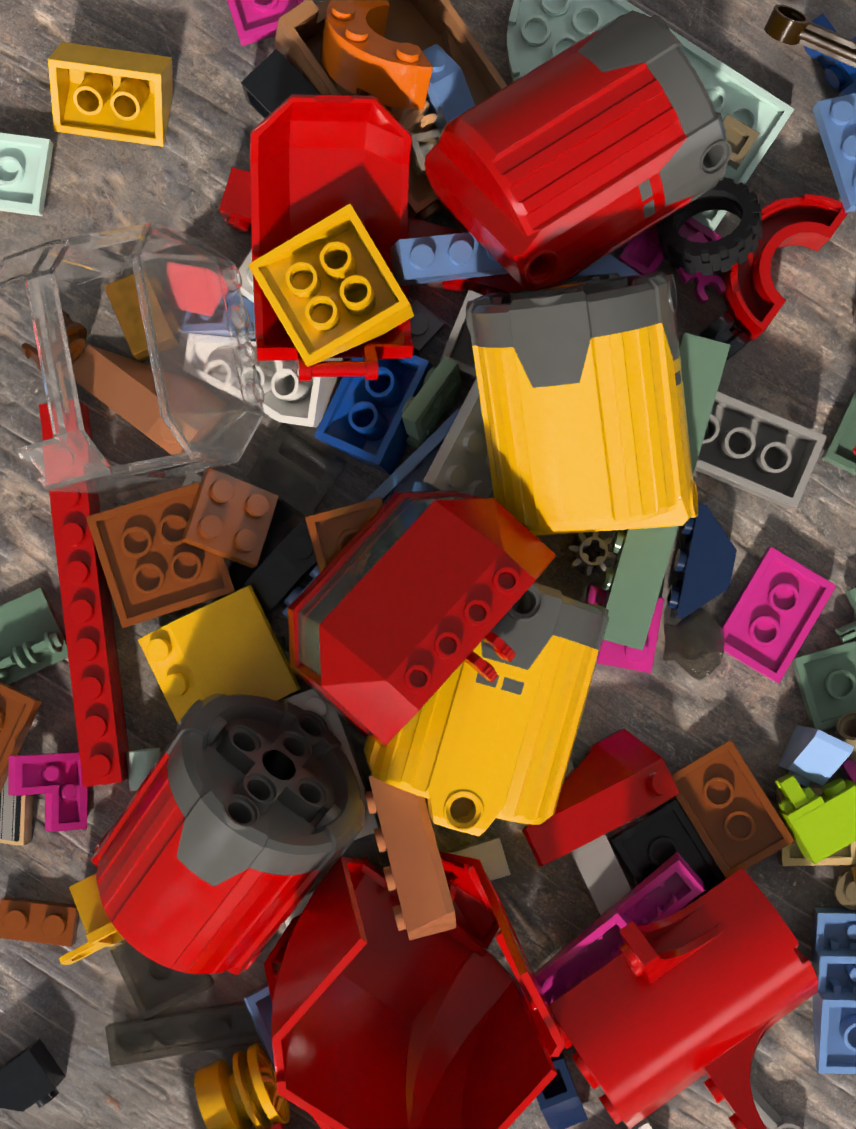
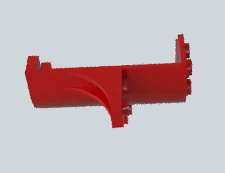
[548,868,819,1129]

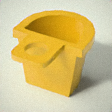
[59,874,125,965]

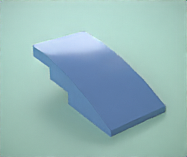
[812,907,856,1074]

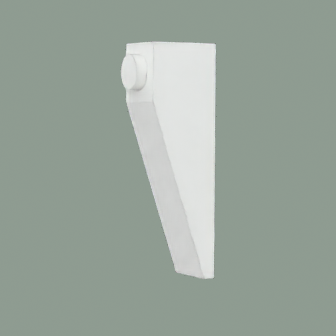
[185,333,343,428]

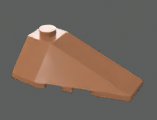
[65,344,229,464]

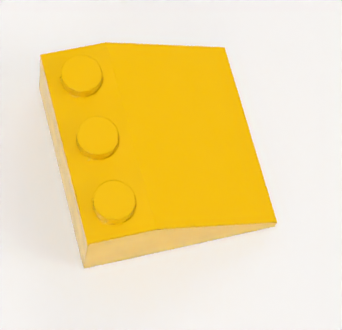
[248,204,414,367]
[138,585,301,723]

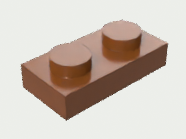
[0,896,79,947]

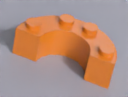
[320,0,433,110]

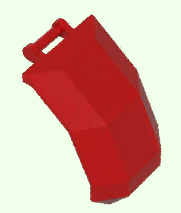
[250,94,414,382]

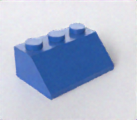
[314,355,434,475]

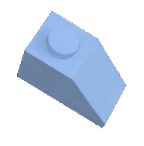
[778,725,854,787]

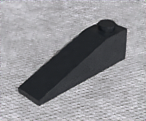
[216,499,317,618]

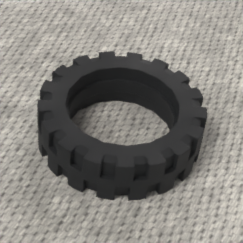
[656,177,763,275]

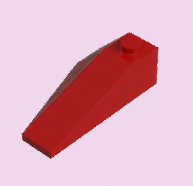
[522,728,679,867]

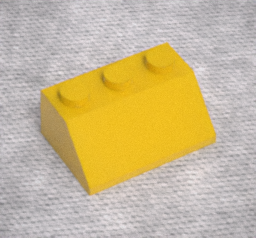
[48,42,173,147]

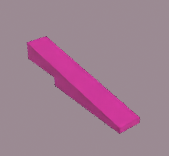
[519,851,705,1005]

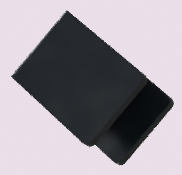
[241,49,321,119]

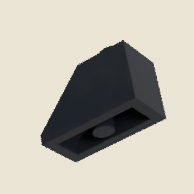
[0,1039,66,1112]

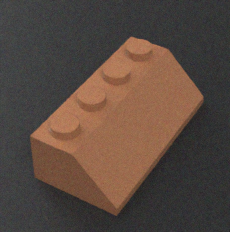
[364,775,457,941]

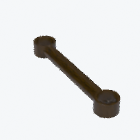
[764,4,856,68]

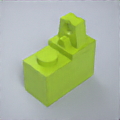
[775,773,856,864]

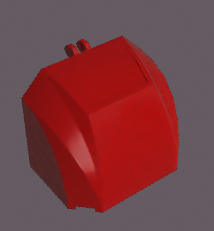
[271,857,558,1129]

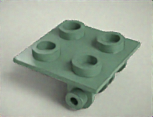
[0,587,68,685]

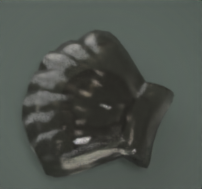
[663,608,725,681]

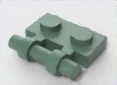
[402,356,461,449]

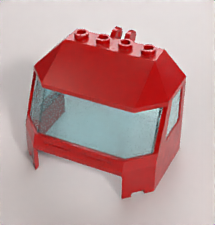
[288,490,556,746]

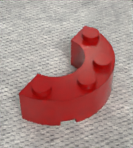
[722,194,849,341]

